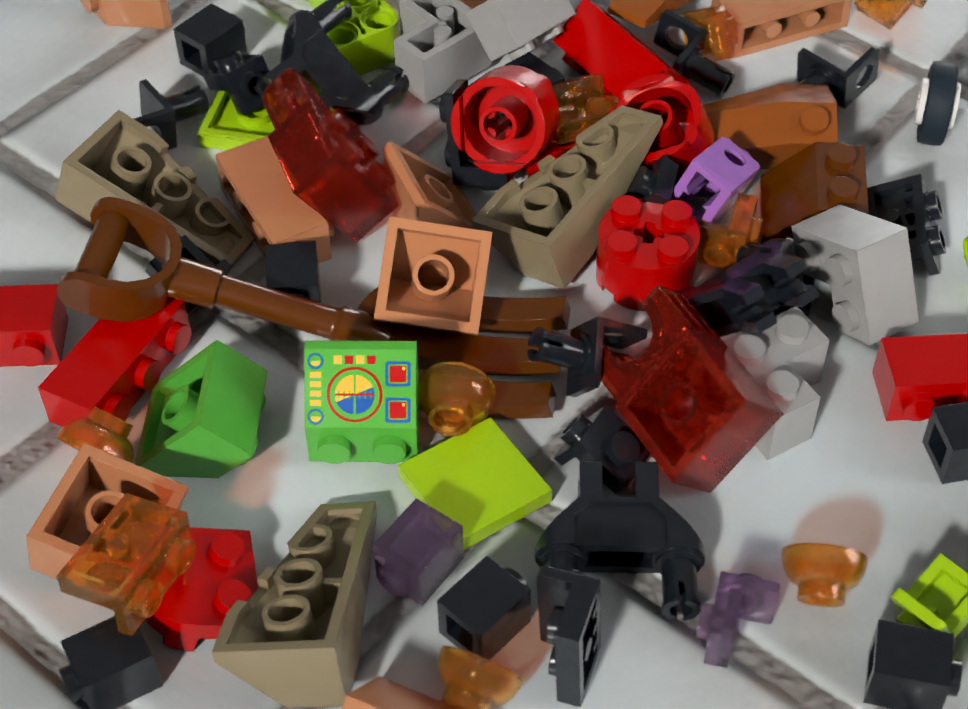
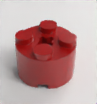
[451,65,560,174]
[608,74,714,184]
[596,195,700,311]

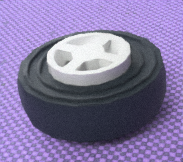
[914,61,961,146]

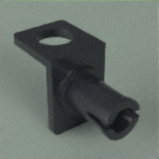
[653,9,736,98]
[797,46,880,109]
[134,79,209,150]
[527,316,648,397]

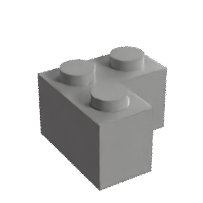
[394,0,492,104]
[465,0,576,62]
[791,204,919,345]
[704,307,830,460]

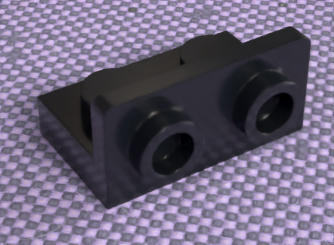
[867,174,946,276]
[537,566,601,707]

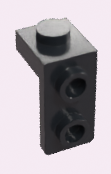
[439,79,520,191]

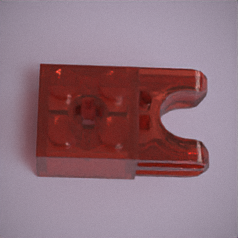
[262,68,400,243]
[601,284,784,493]

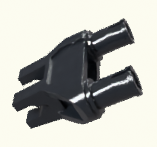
[254,0,409,139]
[654,238,819,340]
[535,461,705,621]

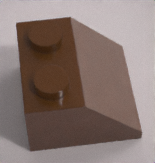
[760,142,869,245]

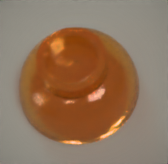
[419,362,496,436]
[55,405,134,463]
[781,543,868,607]
[438,646,524,709]

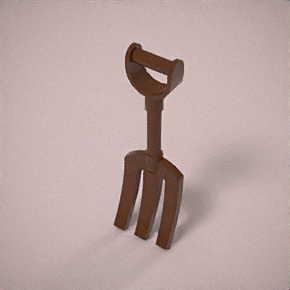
[57,197,571,419]

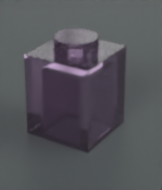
[373,498,464,606]

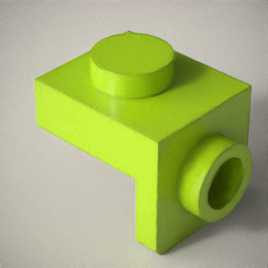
[890,553,968,639]

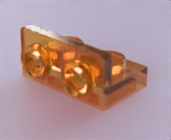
[551,74,618,144]
[57,493,196,636]

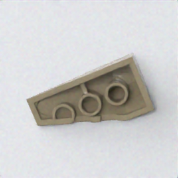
[471,105,663,289]
[55,110,255,267]
[212,501,377,708]

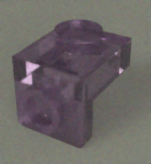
[696,571,780,668]

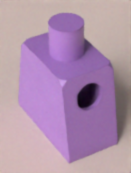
[671,137,760,241]

